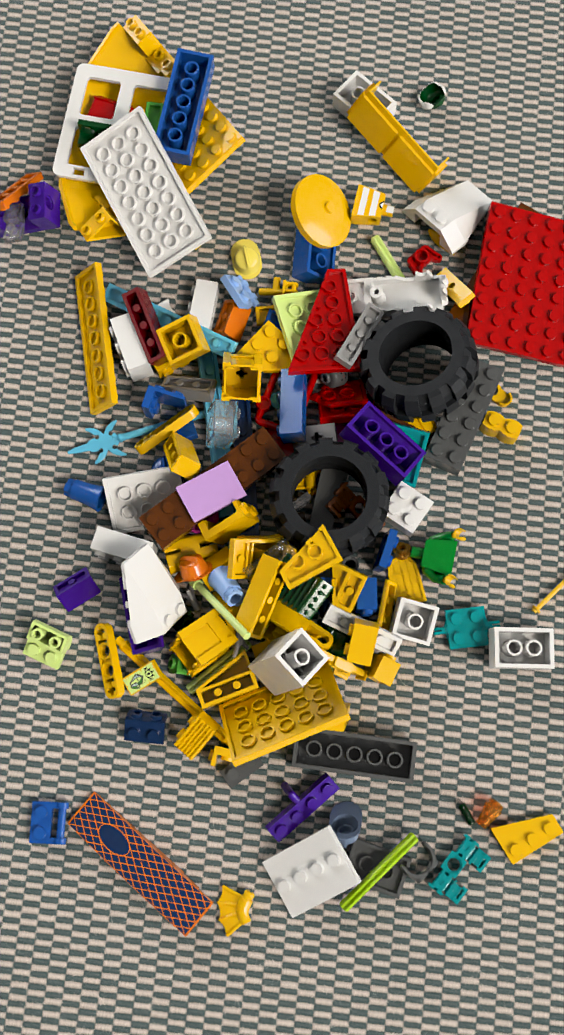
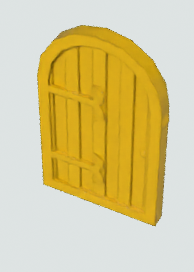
[387,557,427,604]

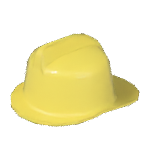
[231,239,262,279]

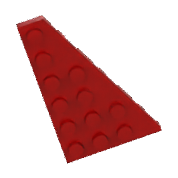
[288,268,361,375]

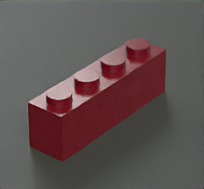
[122,286,168,366]

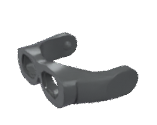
[399,841,439,883]

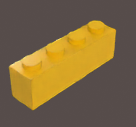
[232,553,286,640]

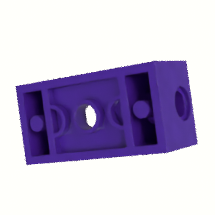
[0,181,60,238]

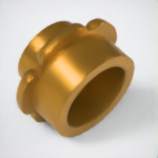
[392,542,411,560]

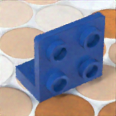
[141,385,188,419]

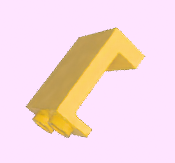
[197,500,259,545]

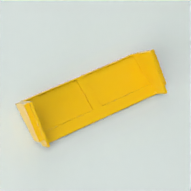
[347,80,449,193]

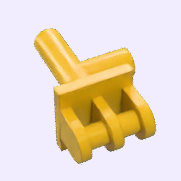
[259,277,299,296]

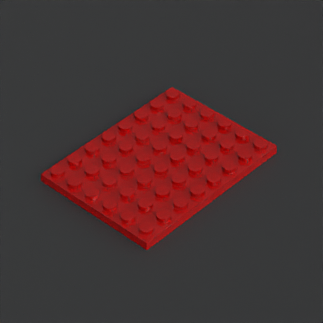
[467,201,564,368]

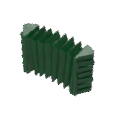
[278,553,334,620]

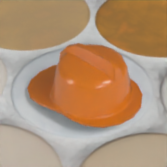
[174,553,213,583]

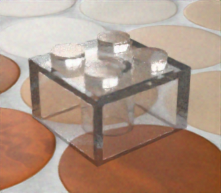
[205,399,241,449]

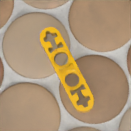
[134,404,199,455]
[94,623,125,699]

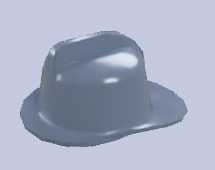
[329,801,362,848]

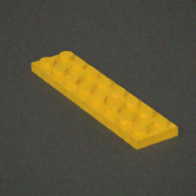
[75,262,118,415]

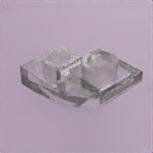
[3,203,25,244]

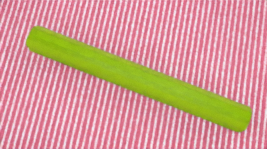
[340,832,418,912]

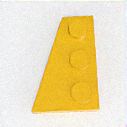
[279,524,343,590]
[489,814,564,865]

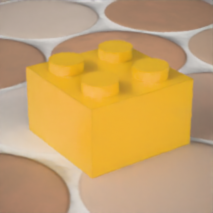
[156,314,211,367]

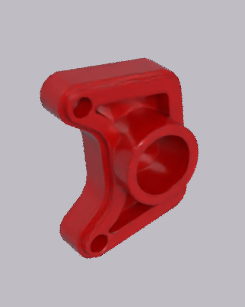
[407,245,442,276]

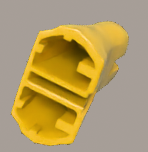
[164,533,219,575]

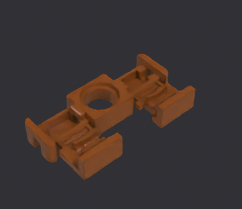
[325,482,385,528]

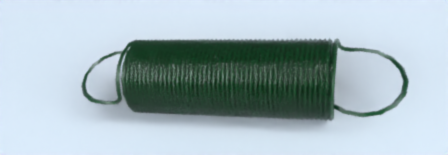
[458,799,476,830]

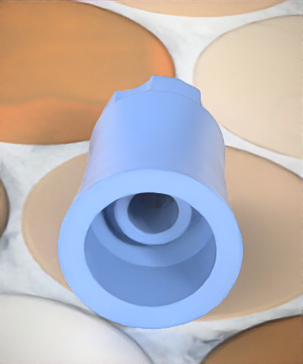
[208,566,245,607]

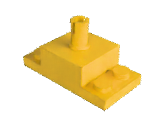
[227,536,297,579]

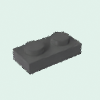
[220,757,264,788]

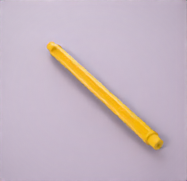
[115,636,228,746]

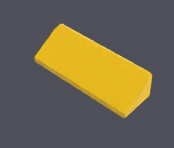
[377,579,397,631]

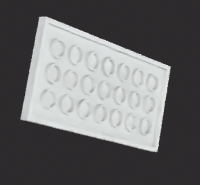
[80,106,212,278]

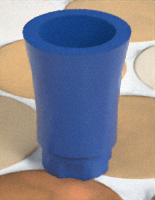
[63,478,106,512]

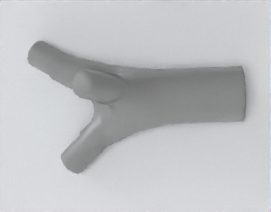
[181,586,202,612]
[232,631,249,658]

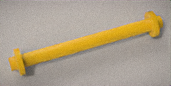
[532,579,564,614]

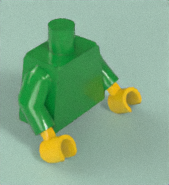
[410,528,466,589]

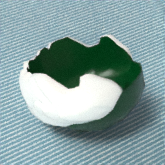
[418,82,446,110]

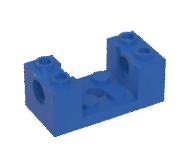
[315,577,377,617]

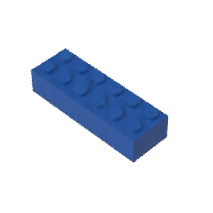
[156,48,215,166]

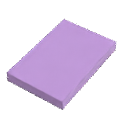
[175,461,247,523]

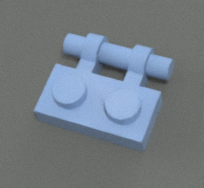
[220,274,260,309]

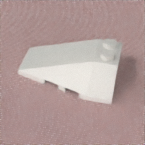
[403,180,492,255]
[121,543,187,644]

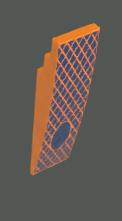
[68,791,214,937]

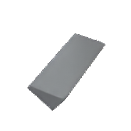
[161,375,217,403]

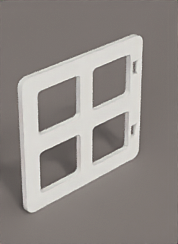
[53,63,170,184]

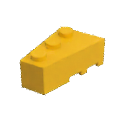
[196,650,259,710]

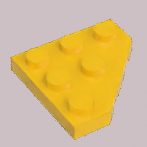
[236,320,291,373]

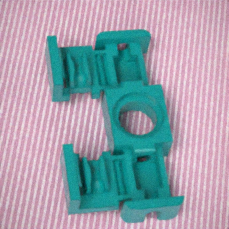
[428,834,491,905]

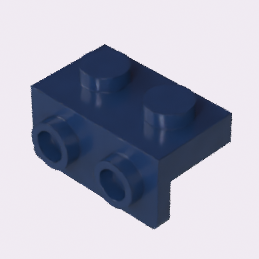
[124,709,168,745]

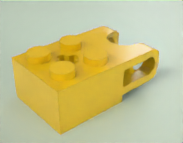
[262,600,333,651]

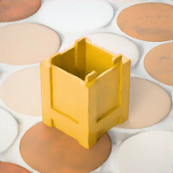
[221,352,262,402]
[169,608,239,677]

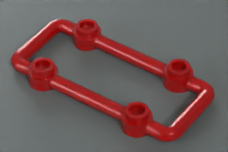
[255,372,321,431]

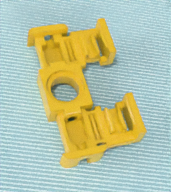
[321,648,369,681]

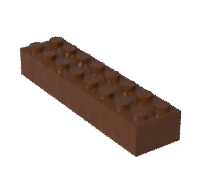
[139,426,286,552]

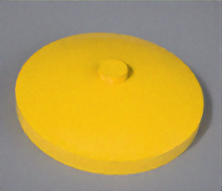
[291,174,351,249]

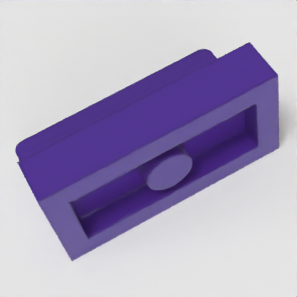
[53,567,101,612]

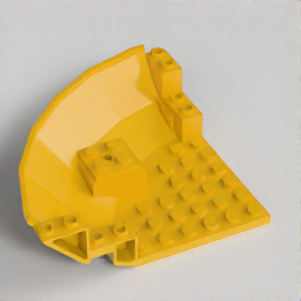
[59,14,245,242]

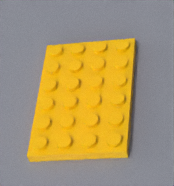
[218,662,350,767]

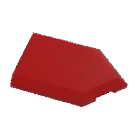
[310,379,368,409]

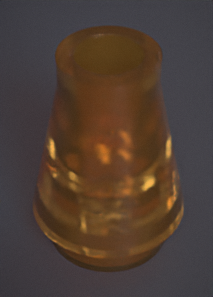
[476,797,504,829]

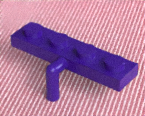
[265,772,340,843]

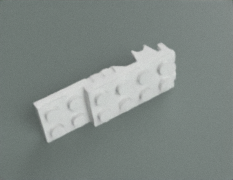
[347,270,448,317]

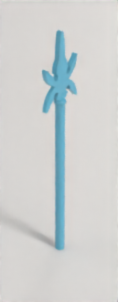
[68,403,232,464]

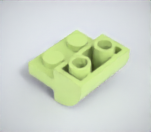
[23,619,72,670]

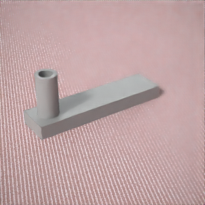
[334,302,385,369]

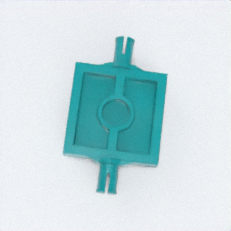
[433,606,500,650]

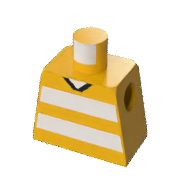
[351,184,395,225]

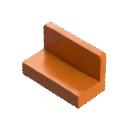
[213,299,251,342]

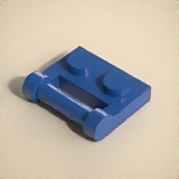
[29,801,69,845]

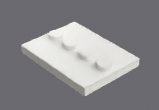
[102,466,183,533]
[262,825,361,918]

